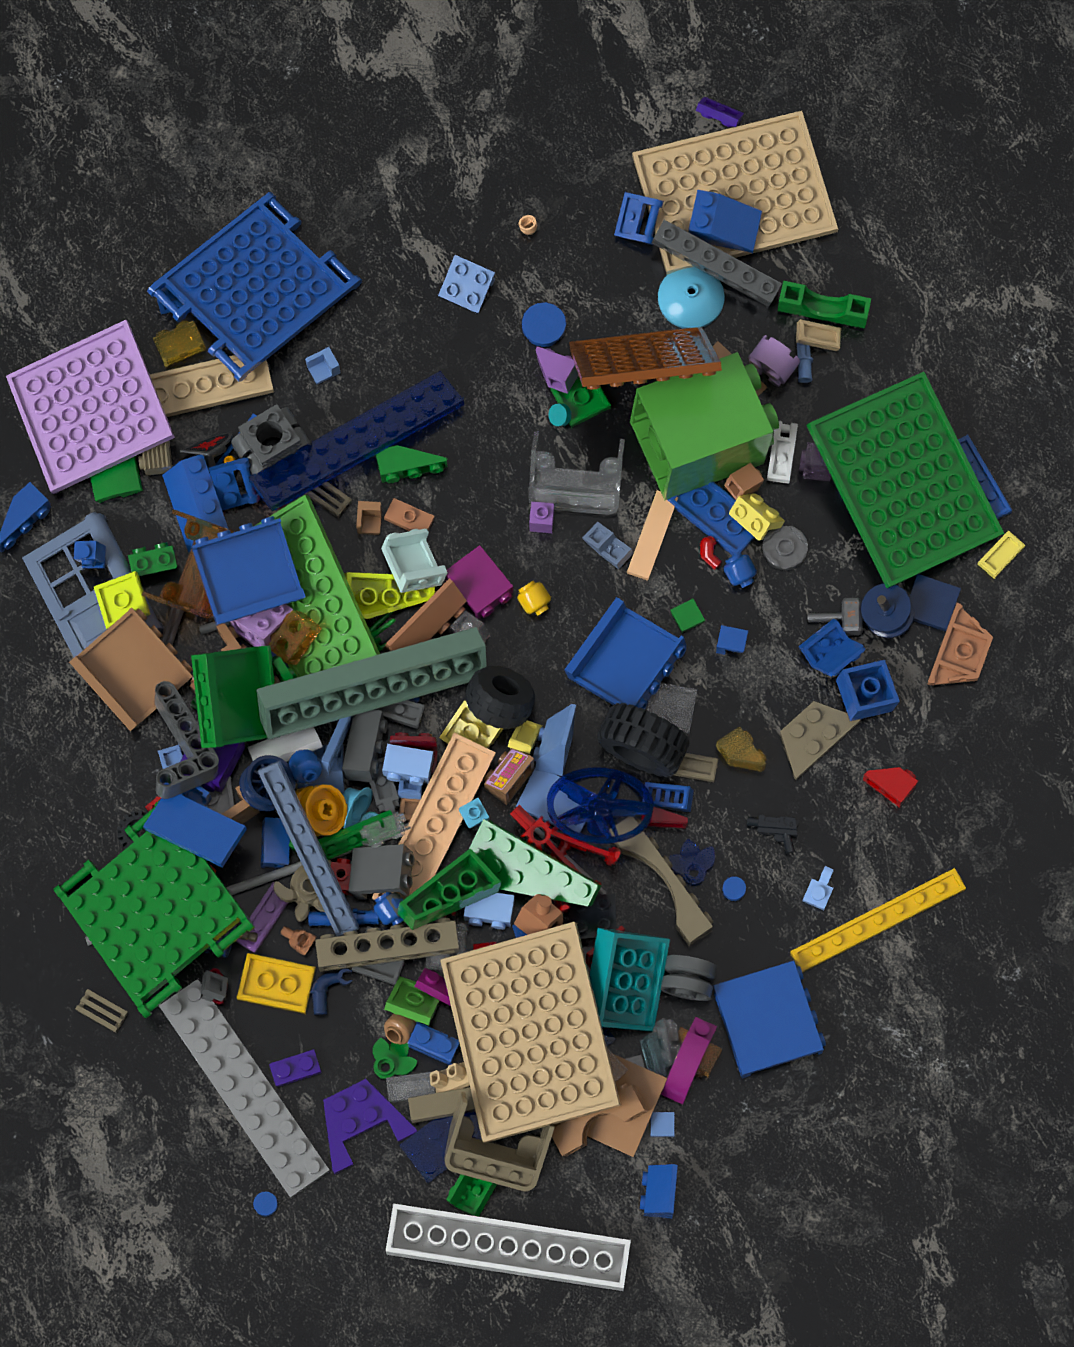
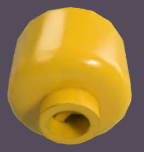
[517,580,551,616]

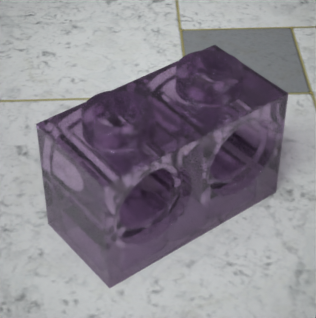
[799,442,831,481]

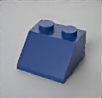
[640,1164,678,1219]

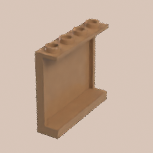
[69,607,193,731]

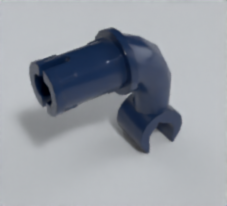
[310,968,352,1015]

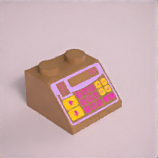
[484,748,534,805]

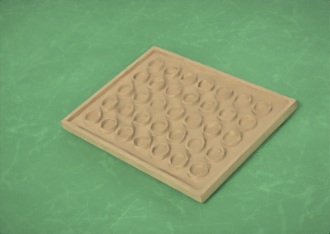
[632,111,838,275]
[440,922,621,1143]

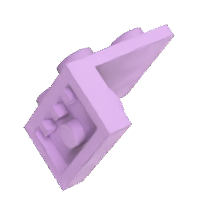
[231,604,293,649]

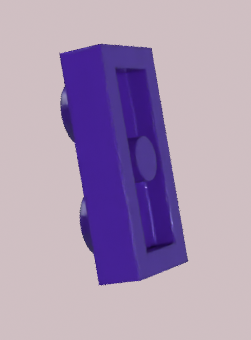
[696,97,744,127]
[269,1049,321,1087]

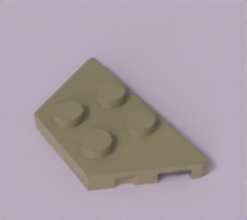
[780,701,861,780]

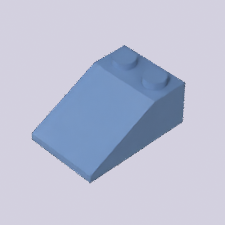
[533,704,576,776]

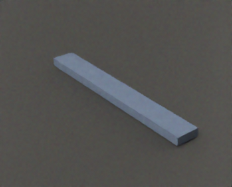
[258,760,360,937]

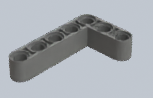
[154,681,219,799]

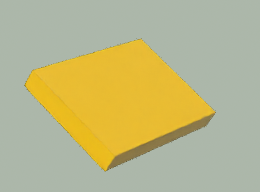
[237,953,316,1014]

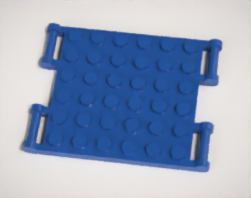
[147,192,362,382]

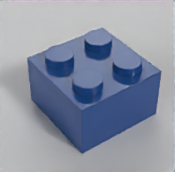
[836,660,900,721]

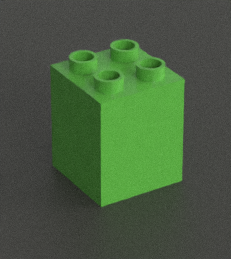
[630,352,779,501]

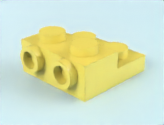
[439,700,503,749]

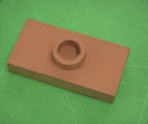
[384,498,435,531]

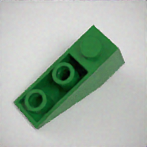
[375,445,448,483]

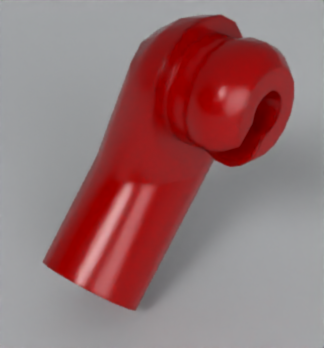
[700,536,722,570]

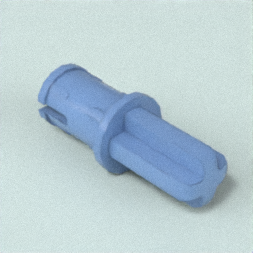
[797,343,813,383]

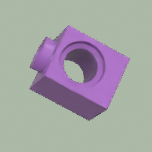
[529,502,554,533]

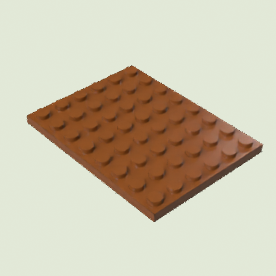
[569,326,722,389]

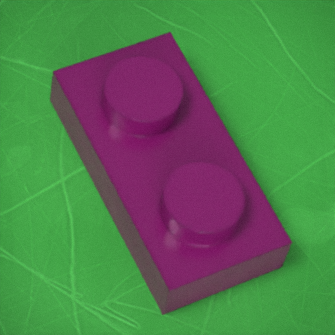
[414,968,451,1006]

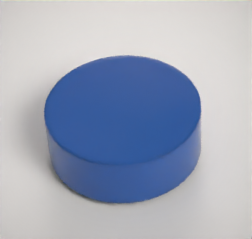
[722,877,746,901]
[253,1192,278,1216]

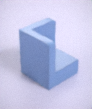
[305,347,341,384]

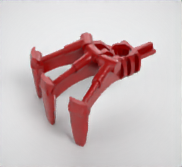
[510,804,621,914]

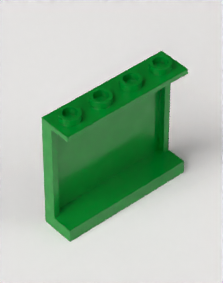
[191,645,278,748]

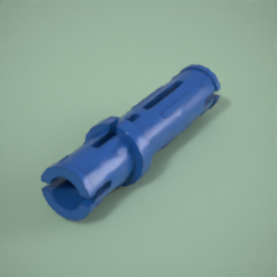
[308,908,380,926]

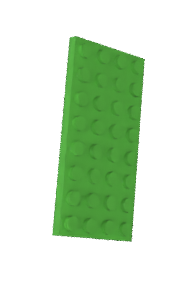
[255,495,380,678]

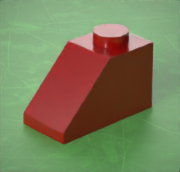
[863,767,918,808]

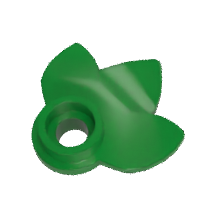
[373,1038,417,1079]

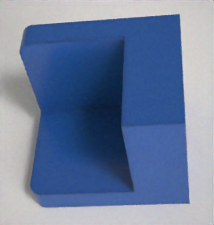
[716,625,748,655]

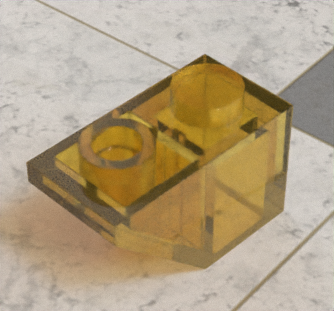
[716,727,767,771]

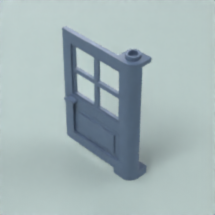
[22,512,164,657]

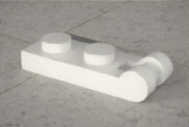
[767,421,798,484]

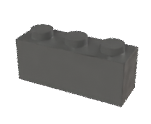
[342,710,388,782]

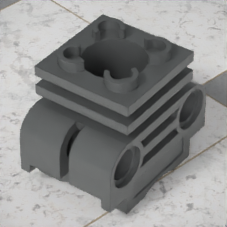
[231,404,313,483]

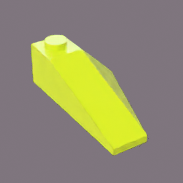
[344,572,435,619]

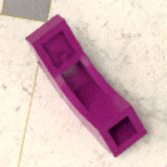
[661,1017,717,1104]

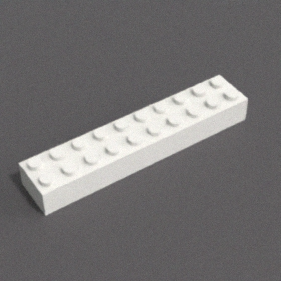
[386,1204,631,1291]

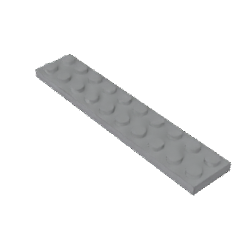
[159,979,330,1198]

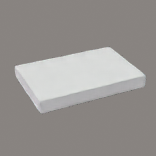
[247,727,323,762]

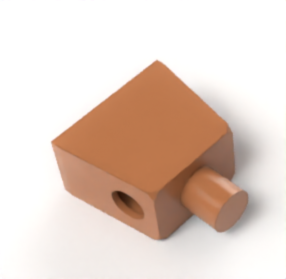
[514,894,563,935]

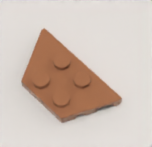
[927,603,993,685]

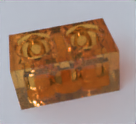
[268,610,322,665]

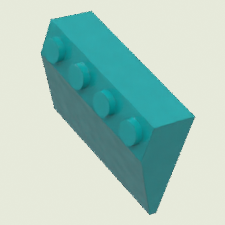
[589,928,670,1031]

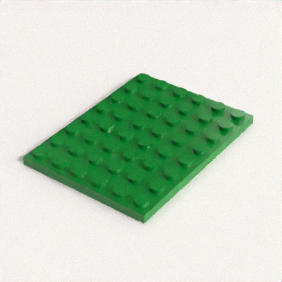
[806,372,1004,588]

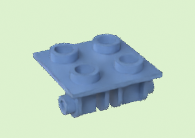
[438,255,495,313]

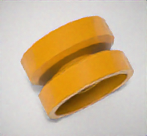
[295,785,347,836]

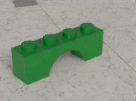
[778,281,871,328]

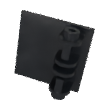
[569,893,616,946]

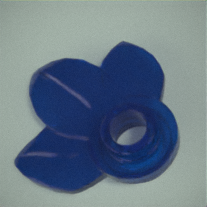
[669,839,715,884]

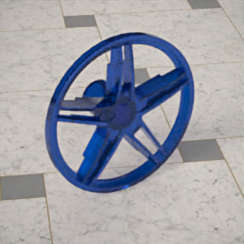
[547,767,654,844]

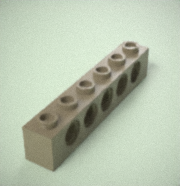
[315,918,460,972]

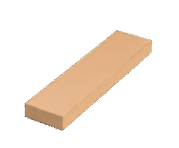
[627,490,678,580]

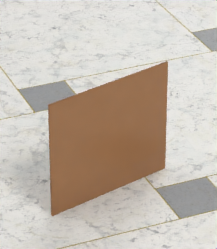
[587,1052,667,1157]

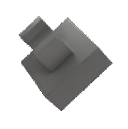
[200,970,228,1002]

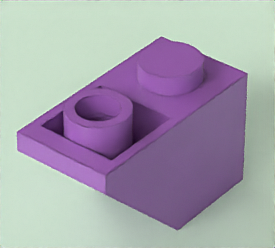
[535,347,578,394]

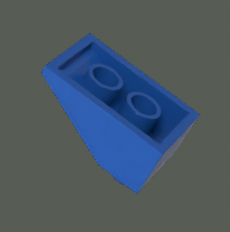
[688,190,762,253]

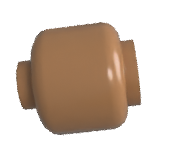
[384,1013,417,1044]

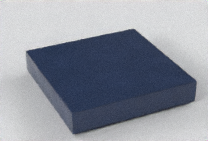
[909,574,961,631]

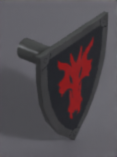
[180,432,233,472]

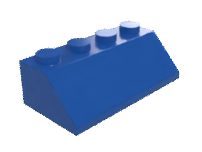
[162,455,229,555]

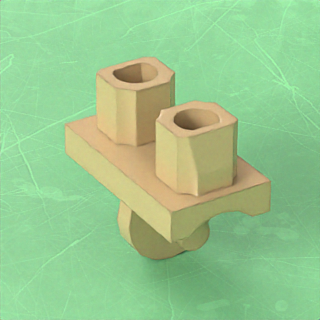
[430,1062,470,1093]

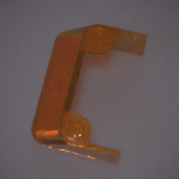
[142,509,235,618]

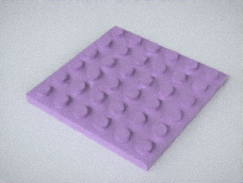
[6,320,175,494]

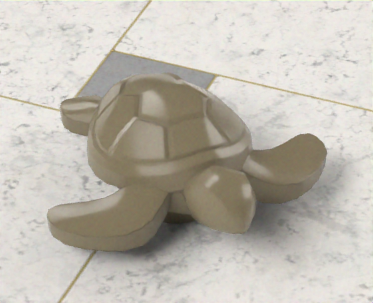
[273,859,331,922]

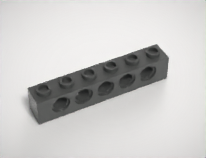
[652,220,782,307]

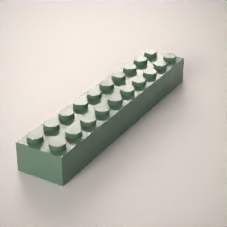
[257,627,487,740]

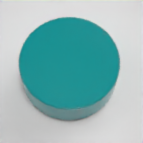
[548,404,571,426]

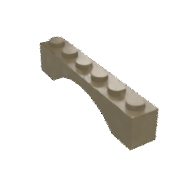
[608,815,714,947]

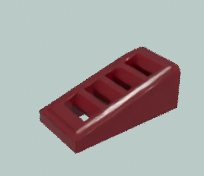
[641,804,688,829]

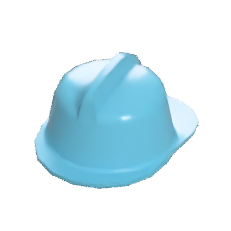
[342,787,373,829]

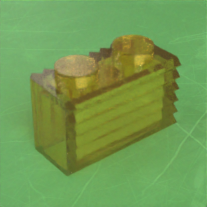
[153,320,206,367]

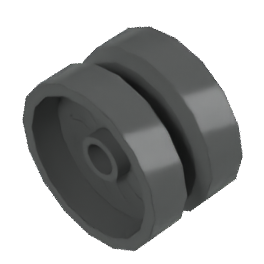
[661,955,717,1001]

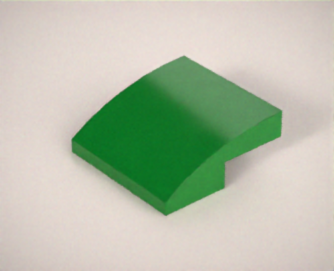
[90,456,143,503]

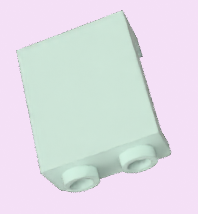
[381,529,448,593]

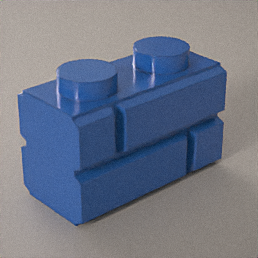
[408,1022,460,1065]

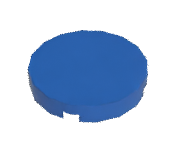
[522,302,566,347]

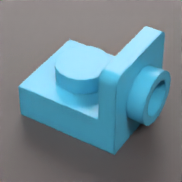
[459,798,490,828]

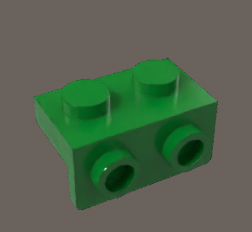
[128,542,177,576]
[447,1174,497,1217]

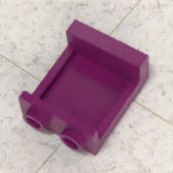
[445,545,514,619]

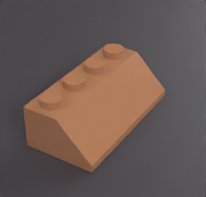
[382,578,467,653]

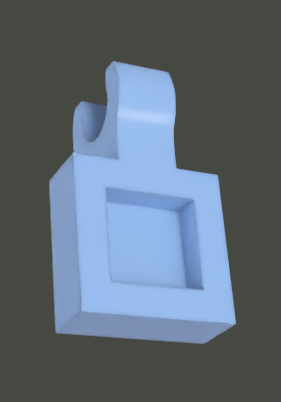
[803,866,833,910]

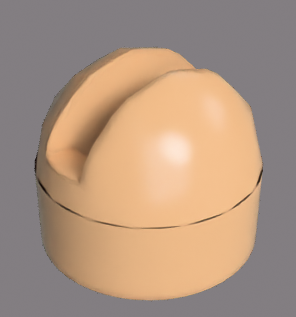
[519,215,537,235]

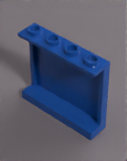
[191,516,305,626]
[565,597,687,709]
[713,961,826,1078]

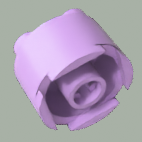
[748,335,800,387]

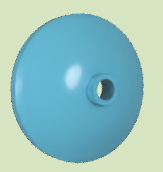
[658,267,725,328]

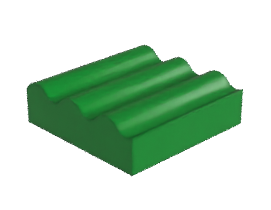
[670,599,705,633]

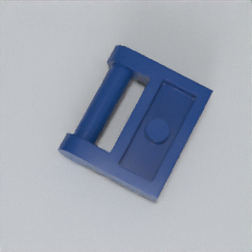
[614,192,664,245]
[209,458,261,511]

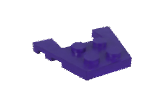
[323,1079,417,1174]

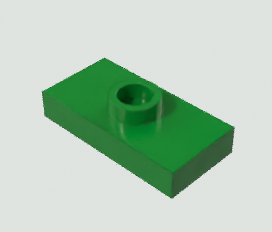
[272,656,297,682]

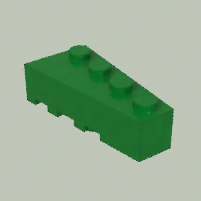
[397,848,501,930]

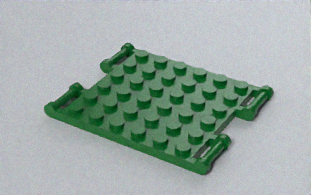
[53,800,255,1019]

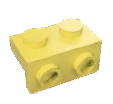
[729,493,785,540]

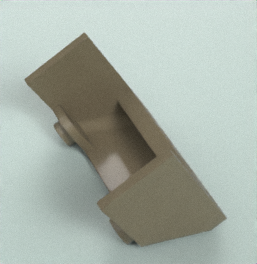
[444,1091,555,1191]

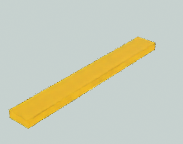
[790,868,966,973]

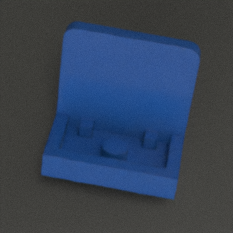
[799,619,865,676]

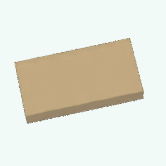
[796,319,841,351]

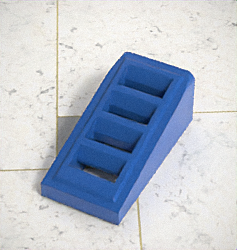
[642,782,694,812]

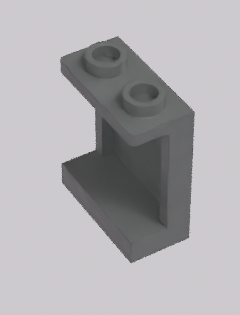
[349,844,415,900]

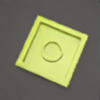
[94,571,151,629]

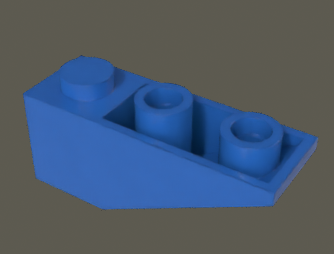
[0,482,51,552]

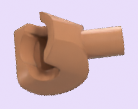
[281,926,317,955]

